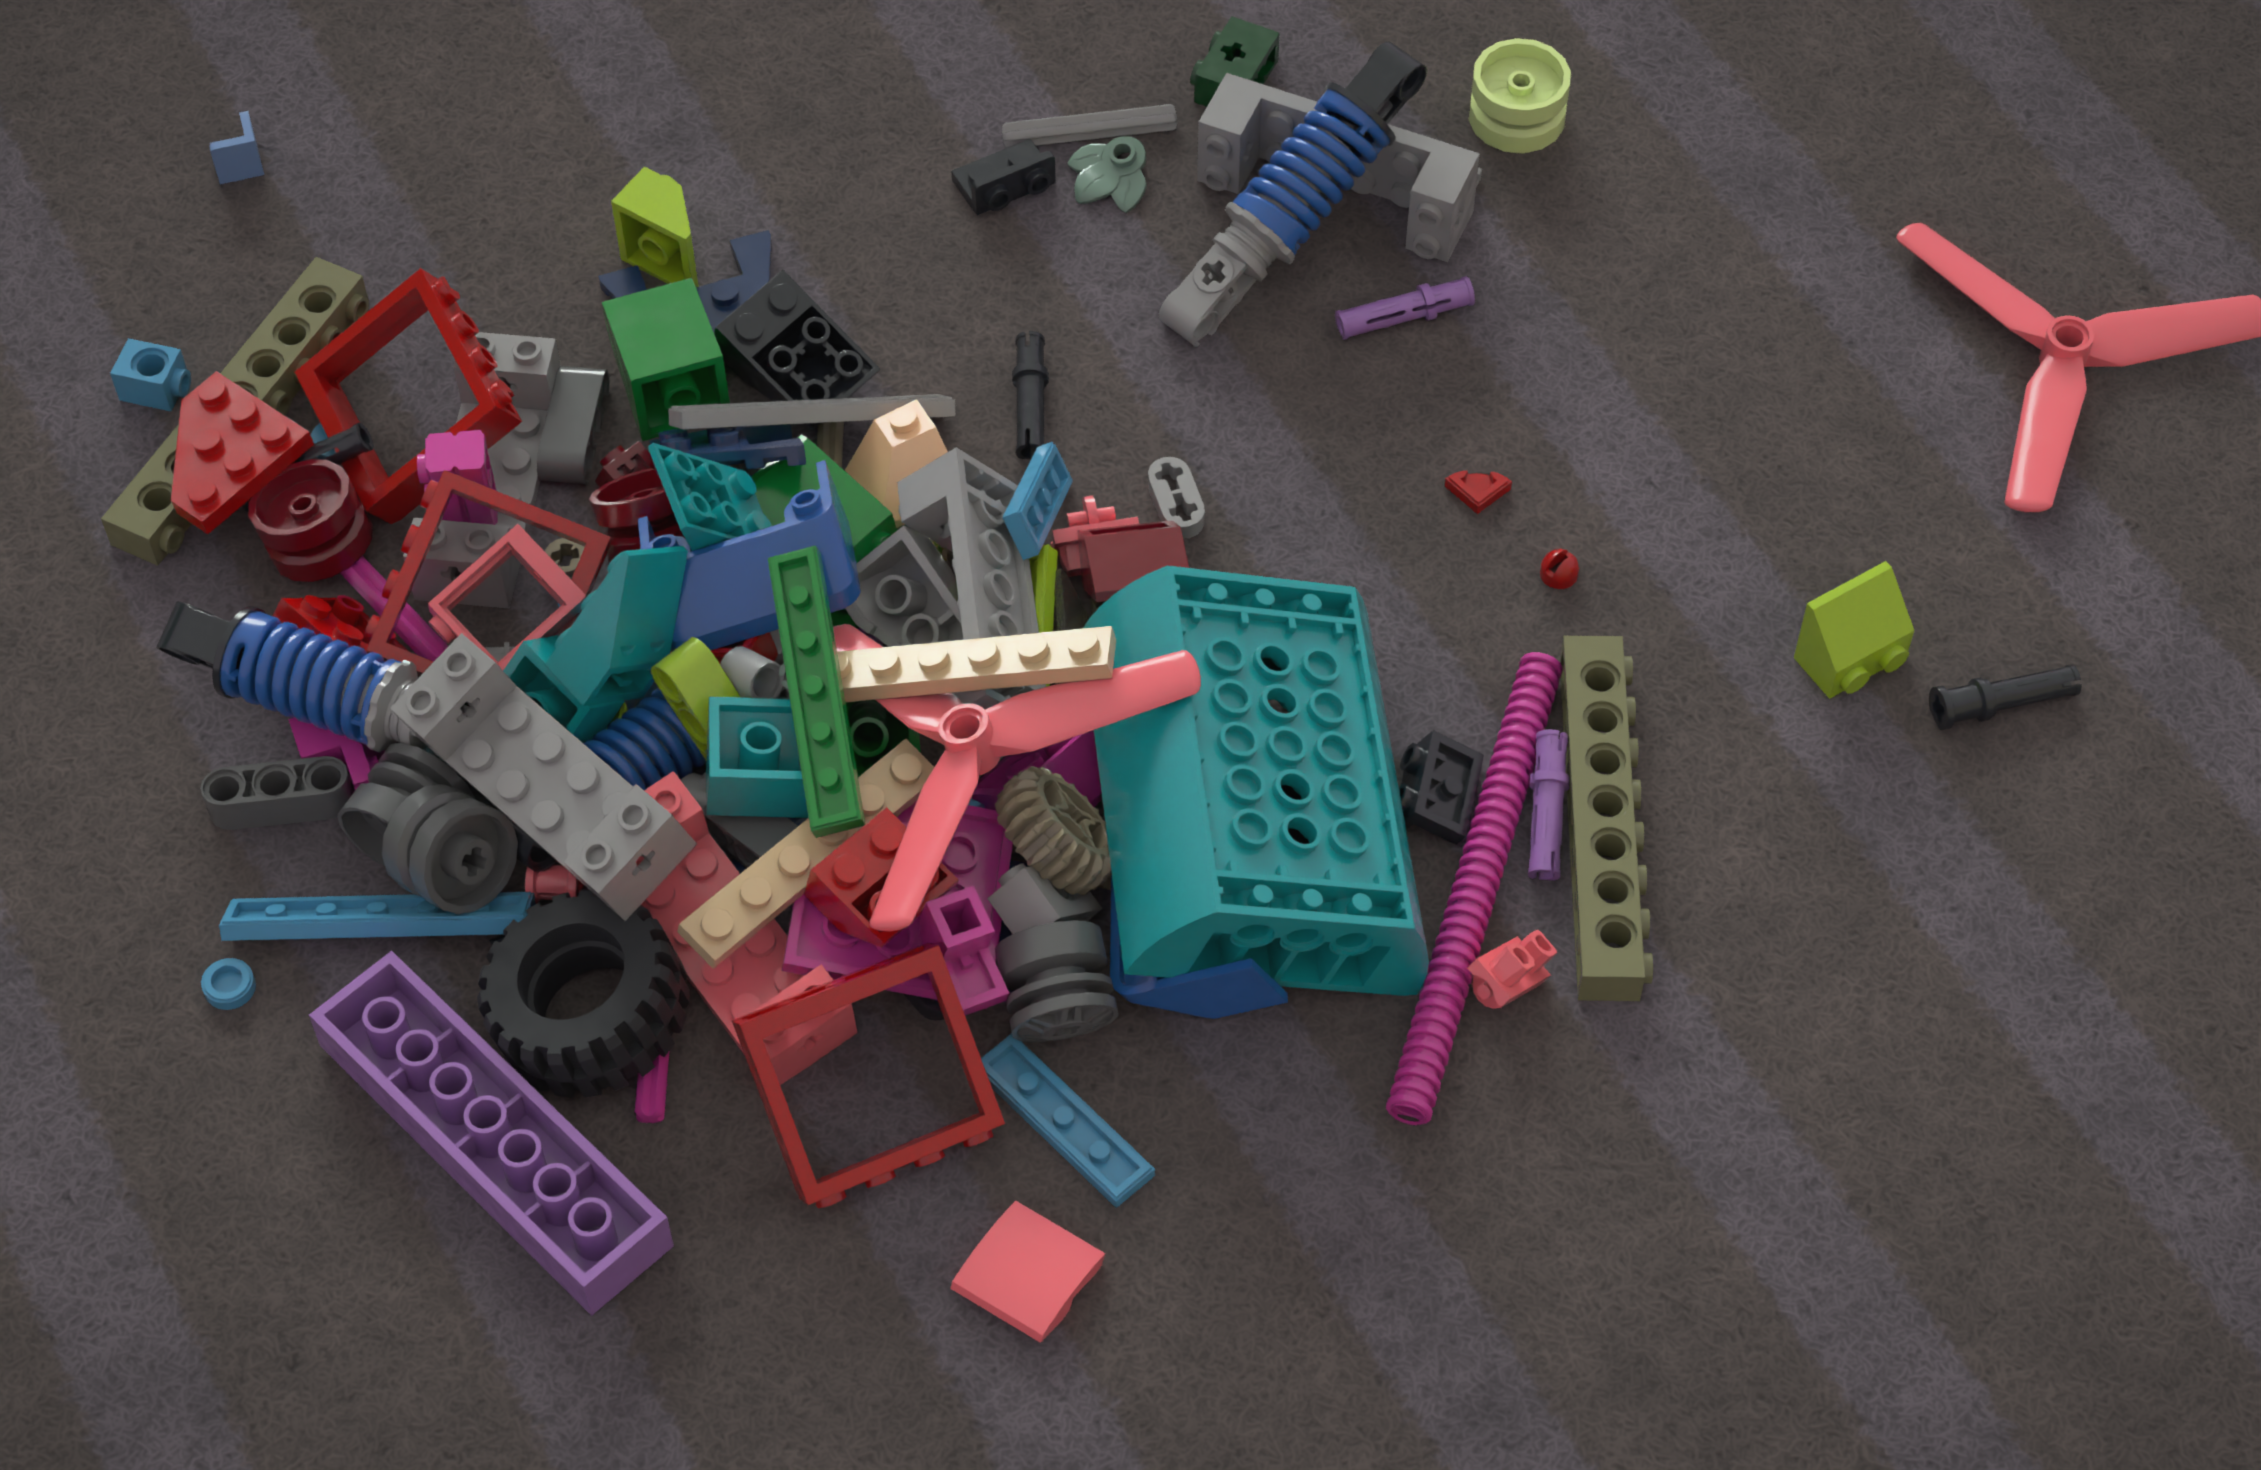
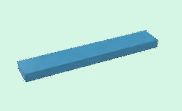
[219,892,536,941]

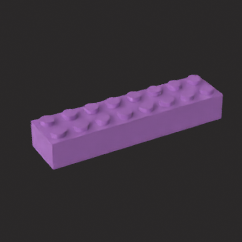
[309,950,674,1316]

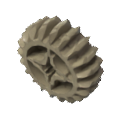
[995,766,1112,895]

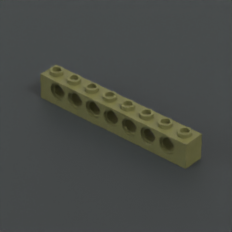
[101,257,369,566]
[1559,635,1653,1001]

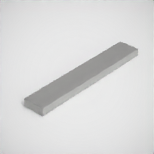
[669,394,955,429]

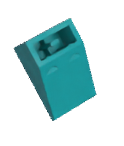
[648,443,772,551]
[545,546,688,706]

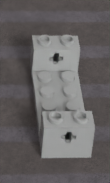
[1197,73,1480,262]
[403,332,561,608]
[897,447,1046,759]
[389,633,697,921]

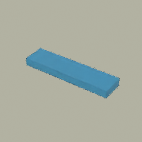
[1002,442,1073,560]
[981,1033,1155,1208]

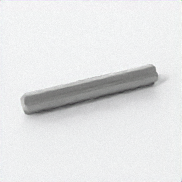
[1002,104,1177,148]

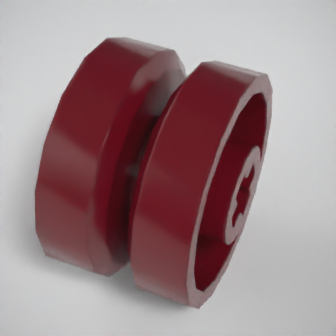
[248,459,372,582]
[589,468,685,563]

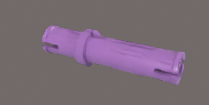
[1335,276,1475,340]
[1528,729,1570,881]

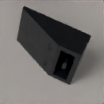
[714,270,880,429]

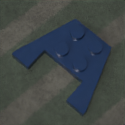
[598,230,772,332]
[649,424,806,476]

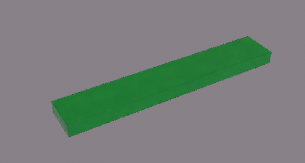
[768,545,866,838]

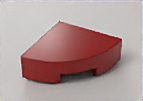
[1444,470,1512,514]

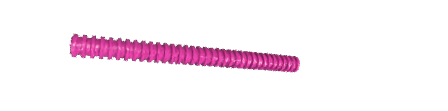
[1386,652,1563,1125]

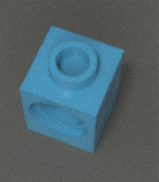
[110,338,191,411]

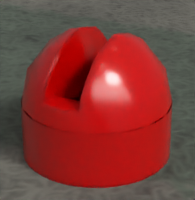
[1540,549,1579,589]

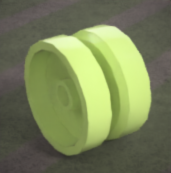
[1469,38,1571,153]

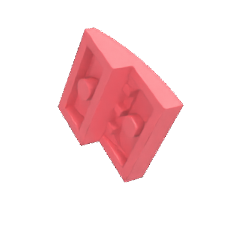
[950,1201,1105,1343]

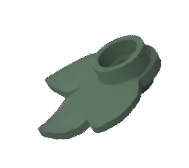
[1068,136,1147,213]

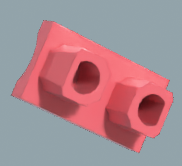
[1050,495,1139,577]
[1467,929,1557,1009]

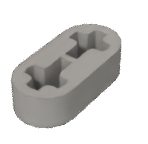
[1148,457,1205,539]

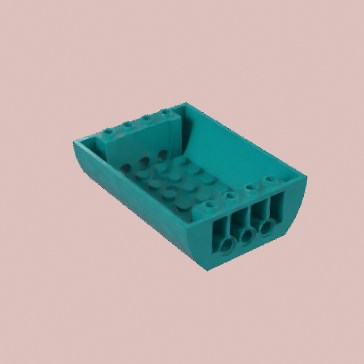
[1083,566,1429,996]

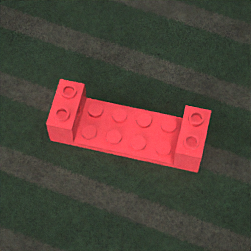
[636,771,858,1085]

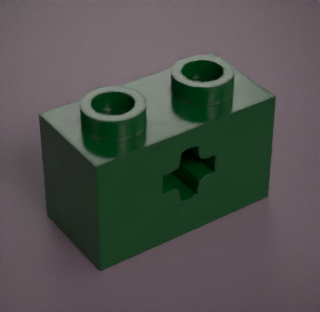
[1190,16,1280,107]

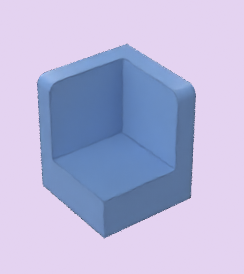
[209,111,264,184]

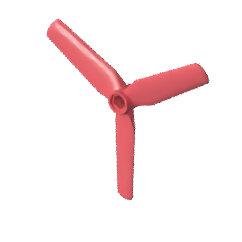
[1896,223,2261,512]
[833,624,1201,931]

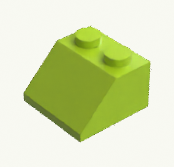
[611,166,699,287]
[1794,561,1914,699]

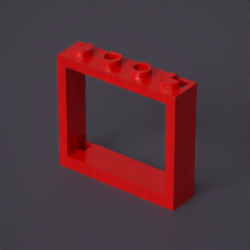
[295,268,522,524]
[362,470,611,678]
[732,942,1005,1208]

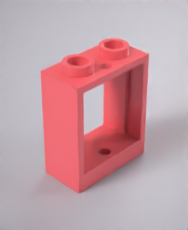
[428,523,587,670]

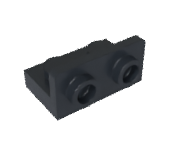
[951,139,1056,215]
[1399,730,1484,845]

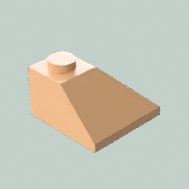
[845,399,948,528]

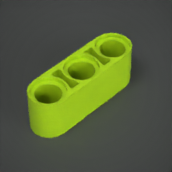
[651,637,741,761]

